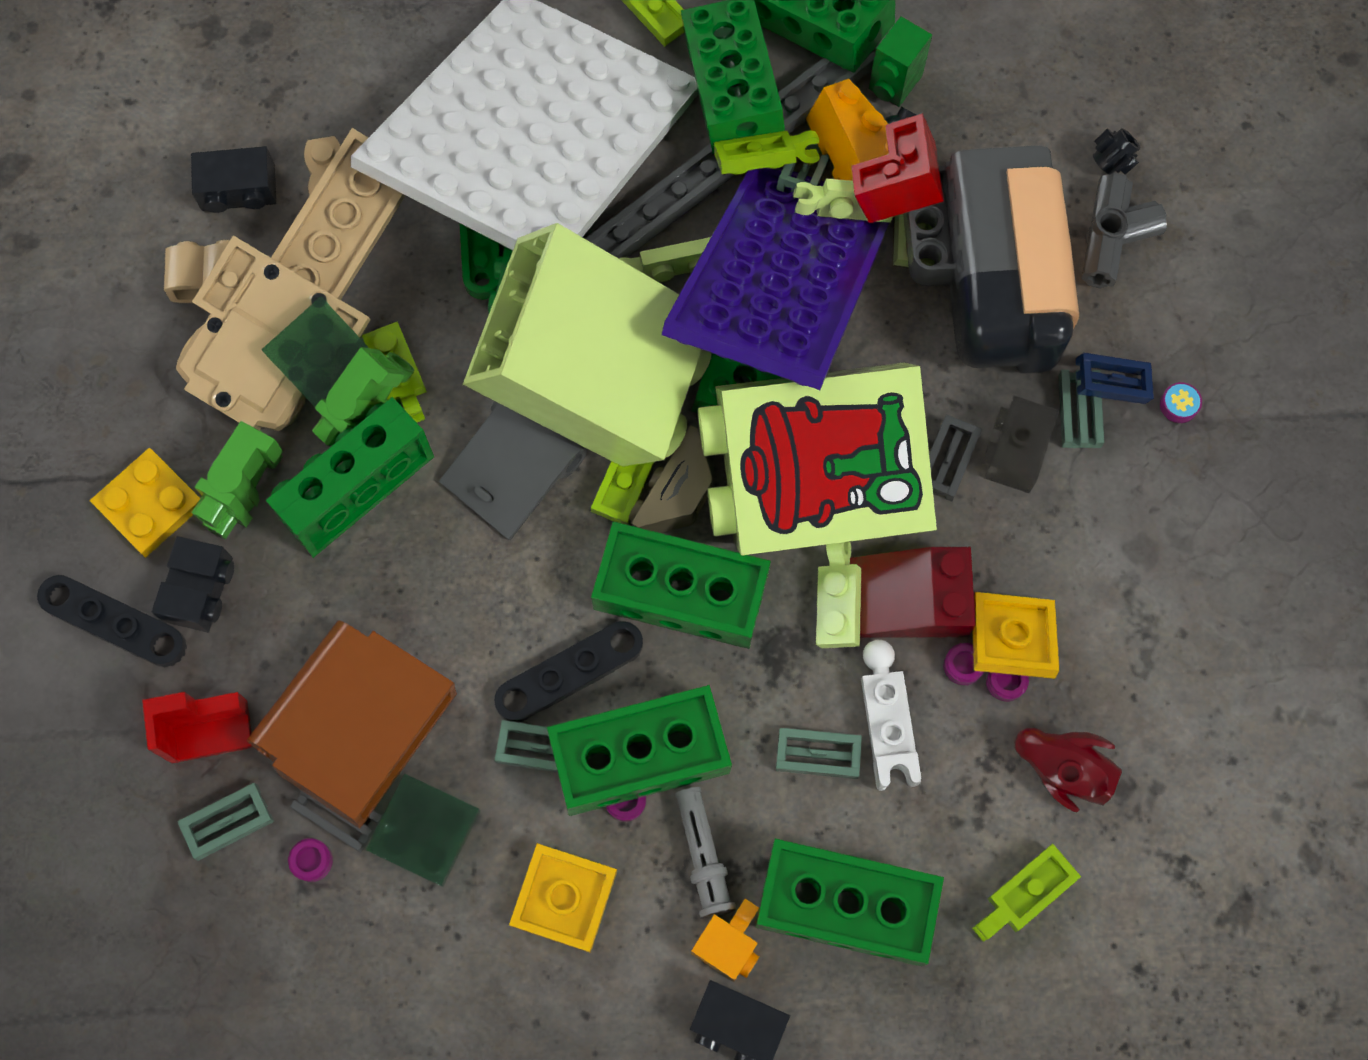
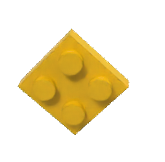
[89,447,201,558]
[973,592,1059,679]
[509,843,617,953]

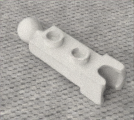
[861,639,921,791]

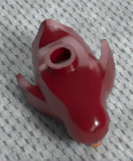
[1014,728,1122,812]

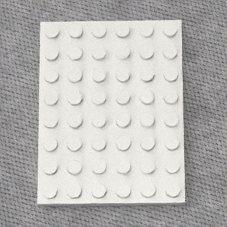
[351,0,698,250]

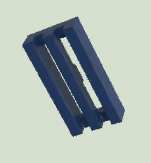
[1075,352,1154,404]

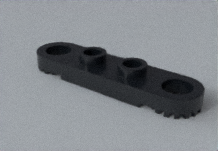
[37,575,187,668]
[494,621,643,723]

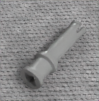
[675,787,737,919]

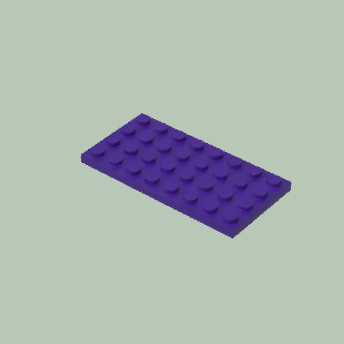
[662,167,890,390]

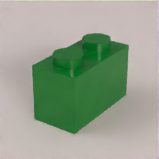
[869,16,932,107]

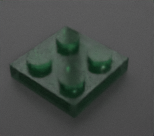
[261,297,369,407]
[366,774,481,887]

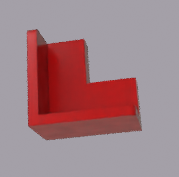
[851,113,944,223]
[142,692,252,764]

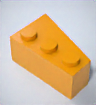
[806,79,889,181]

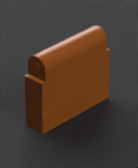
[247,620,457,829]

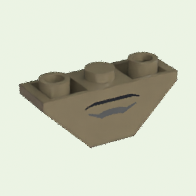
[629,425,713,533]

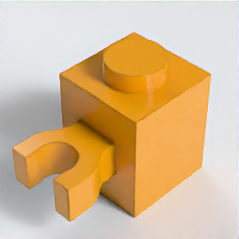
[691,899,760,982]

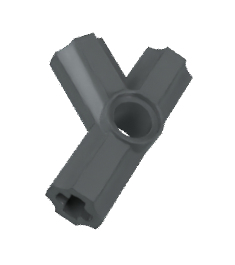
[1081,173,1167,289]

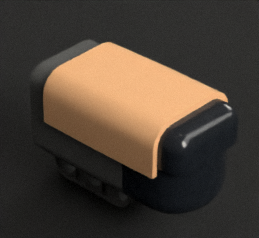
[903,145,1079,374]

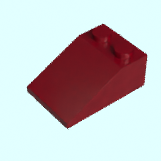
[850,547,975,638]

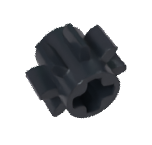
[1093,128,1140,175]

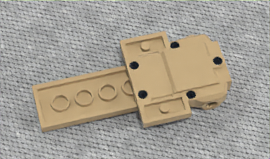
[176,128,406,431]

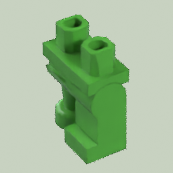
[312,347,414,446]
[191,421,283,540]

